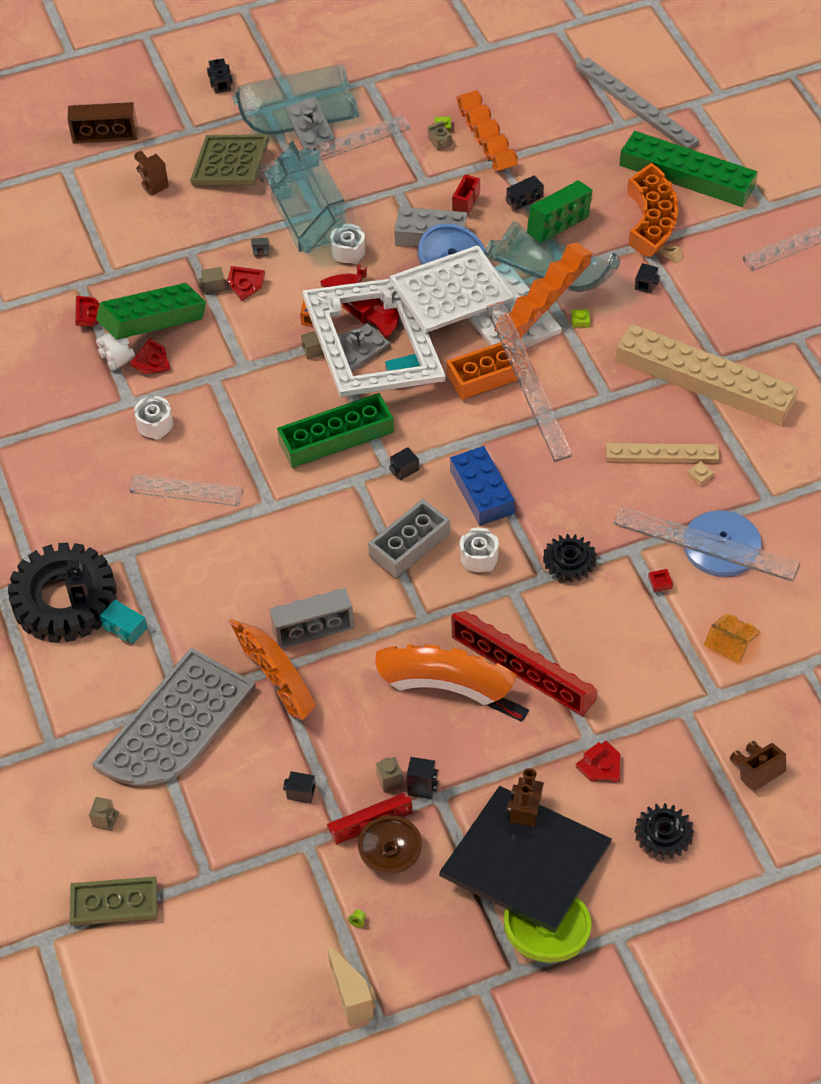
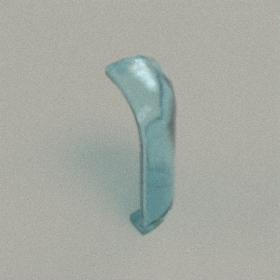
[232,64,359,135]
[484,221,621,292]

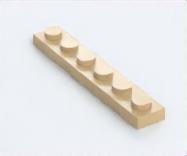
[606,443,719,464]

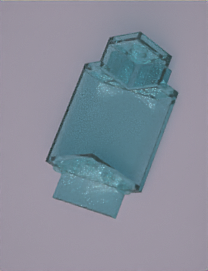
[264,140,346,254]

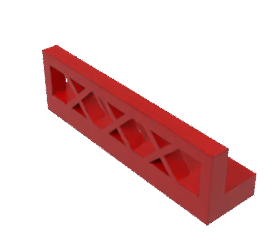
[327,793,412,845]

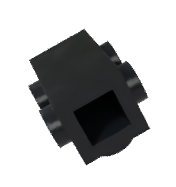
[207,58,233,94]
[505,175,544,210]

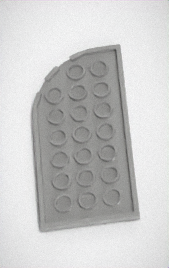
[92,648,256,786]

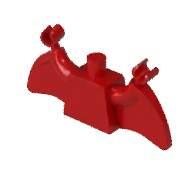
[320,265,399,338]

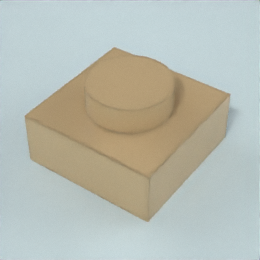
[687,461,714,486]

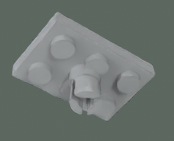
[285,96,335,152]
[340,323,390,372]

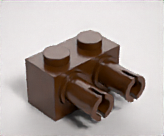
[134,151,169,196]
[730,741,786,791]
[507,768,544,827]

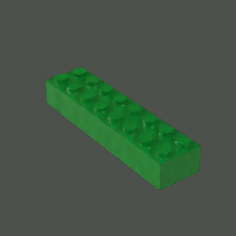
[619,130,758,207]

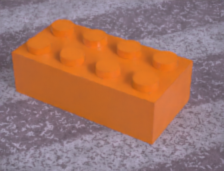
[446,338,528,400]

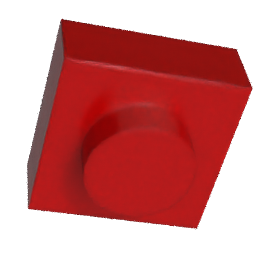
[648,569,673,592]

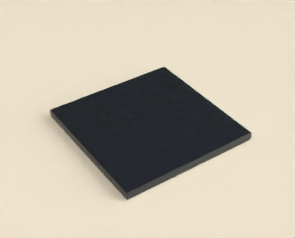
[439,785,612,933]

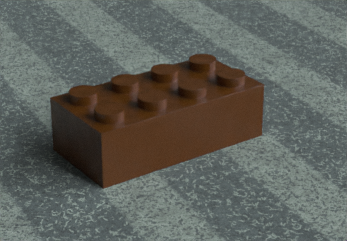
[67,102,138,144]

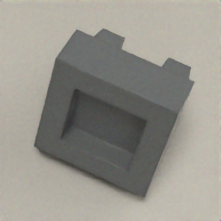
[251,238,270,256]

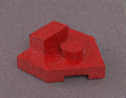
[227,266,265,301]
[75,296,99,327]
[130,338,170,374]
[576,740,620,783]

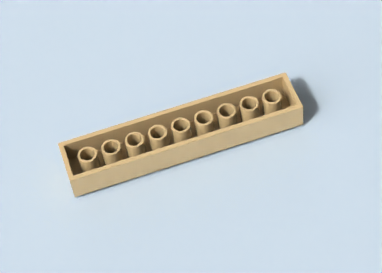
[615,324,799,426]

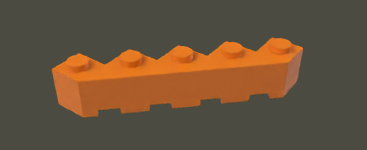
[456,90,518,172]
[494,243,593,341]

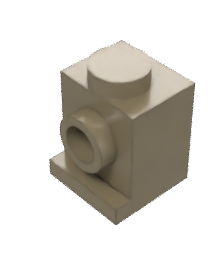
[428,121,452,150]
[89,797,119,831]

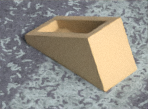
[658,245,683,263]

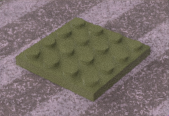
[190,134,269,185]

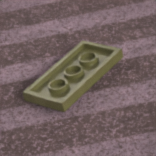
[70,876,157,926]

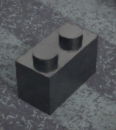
[406,757,439,799]

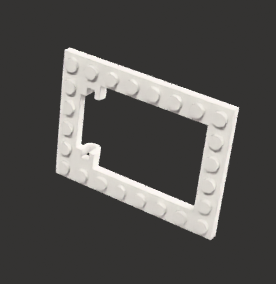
[302,279,446,397]

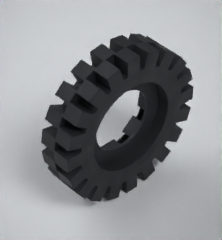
[8,542,117,643]

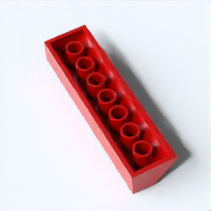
[451,611,597,717]

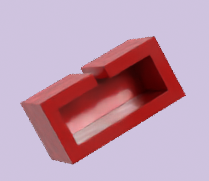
[452,174,480,215]

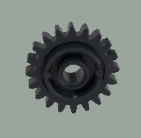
[543,534,597,582]
[634,803,694,860]

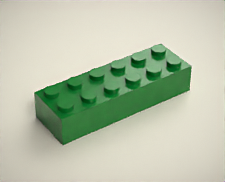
[96,283,206,340]
[277,393,394,468]

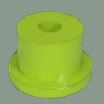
[348,909,366,928]

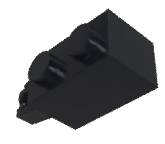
[66,561,92,608]

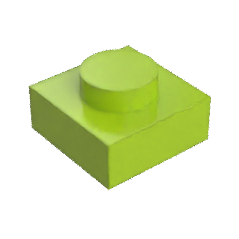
[434,117,451,133]
[571,309,590,328]

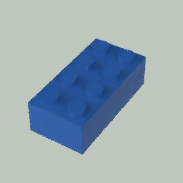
[450,446,514,526]

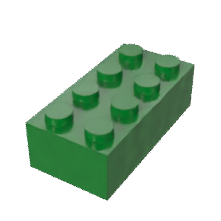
[527,180,593,243]

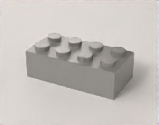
[394,207,467,247]
[368,499,450,578]
[269,588,354,649]

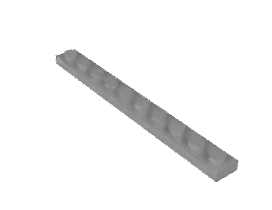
[576,57,699,149]

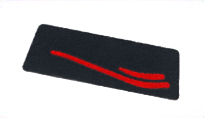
[488,698,529,722]

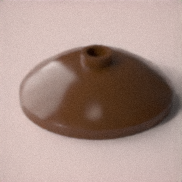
[358,815,422,874]

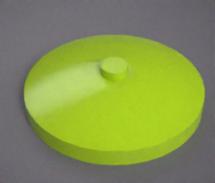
[503,897,591,963]

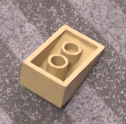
[327,946,377,1026]

